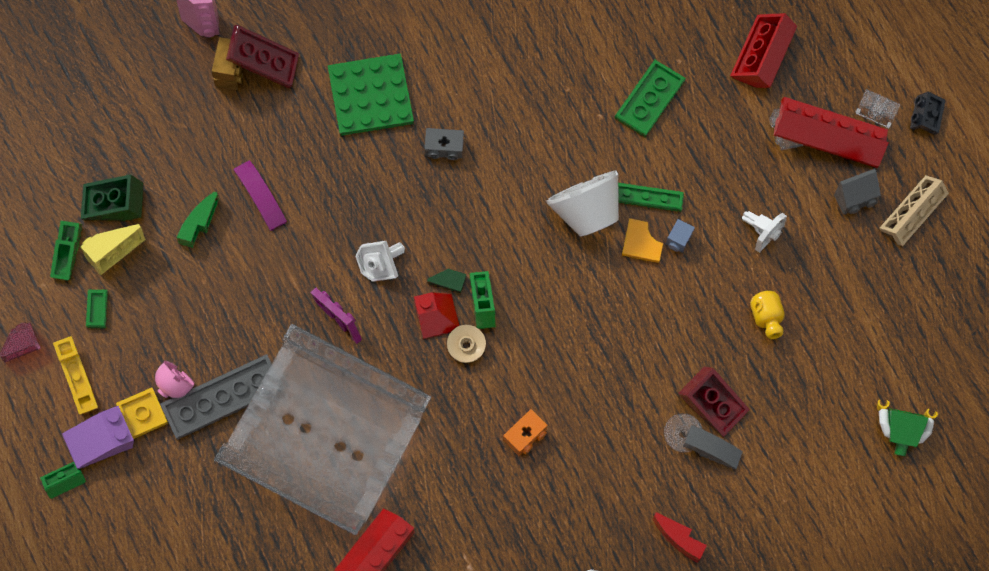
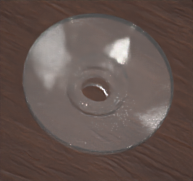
[664,413,702,452]

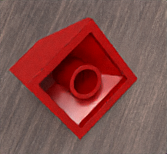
[414,292,460,339]

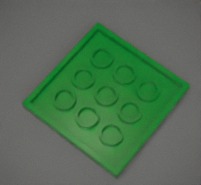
[328,53,414,136]

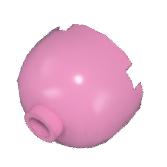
[155,361,194,398]

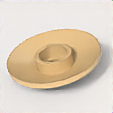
[447,325,486,363]

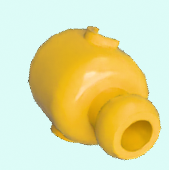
[750,291,785,339]

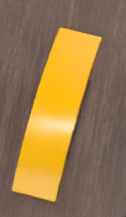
[53,336,98,415]

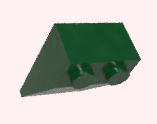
[81,174,144,221]

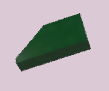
[427,269,467,294]

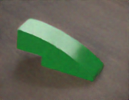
[177,192,219,248]
[50,221,83,280]

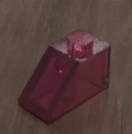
[0,322,41,363]

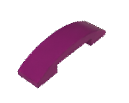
[233,160,287,231]

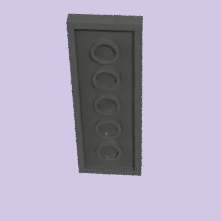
[160,354,284,440]

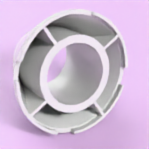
[546,170,619,236]

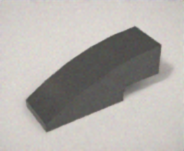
[683,425,743,470]

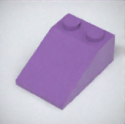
[62,406,134,469]

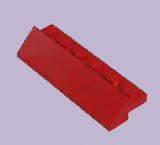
[773,97,889,168]

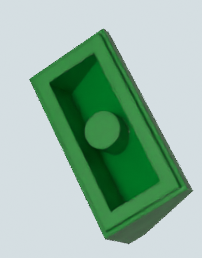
[40,462,86,499]

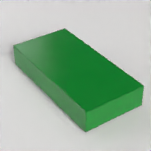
[86,290,108,328]

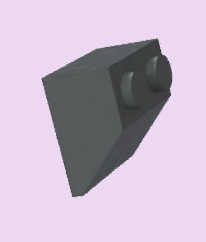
[834,169,881,215]

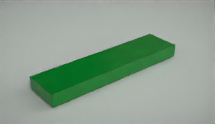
[618,183,684,212]

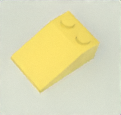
[81,224,146,275]

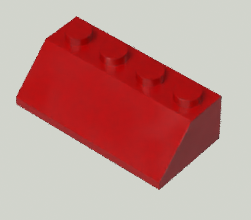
[730,13,797,88]
[334,508,415,571]

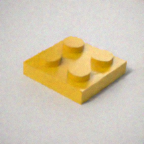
[116,388,168,439]

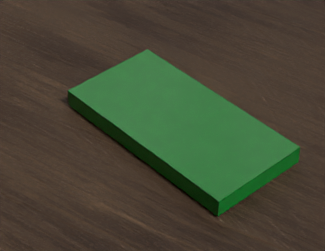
[614,60,686,138]

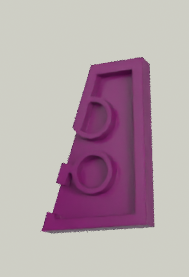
[310,288,362,344]

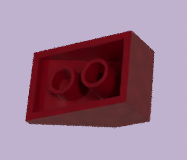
[678,366,750,437]

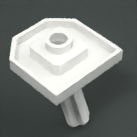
[742,211,787,253]
[355,241,405,281]

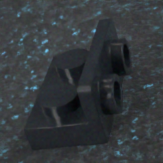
[910,91,946,135]

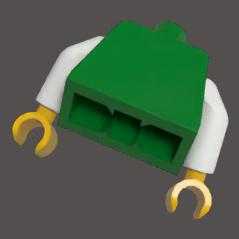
[877,400,938,456]

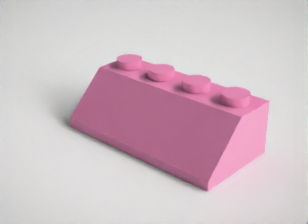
[176,0,219,37]

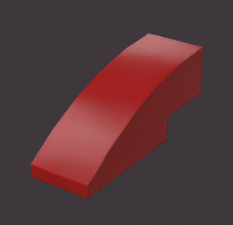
[653,512,707,563]

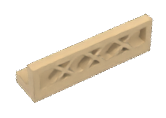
[880,175,949,246]

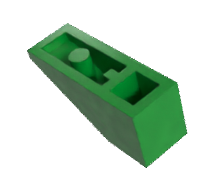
[469,271,496,329]

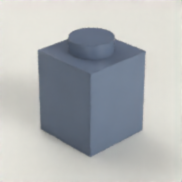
[666,219,695,253]

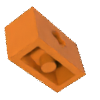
[503,409,548,456]

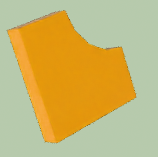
[622,218,663,263]

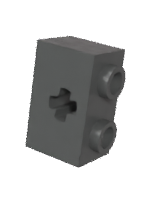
[425,128,464,160]

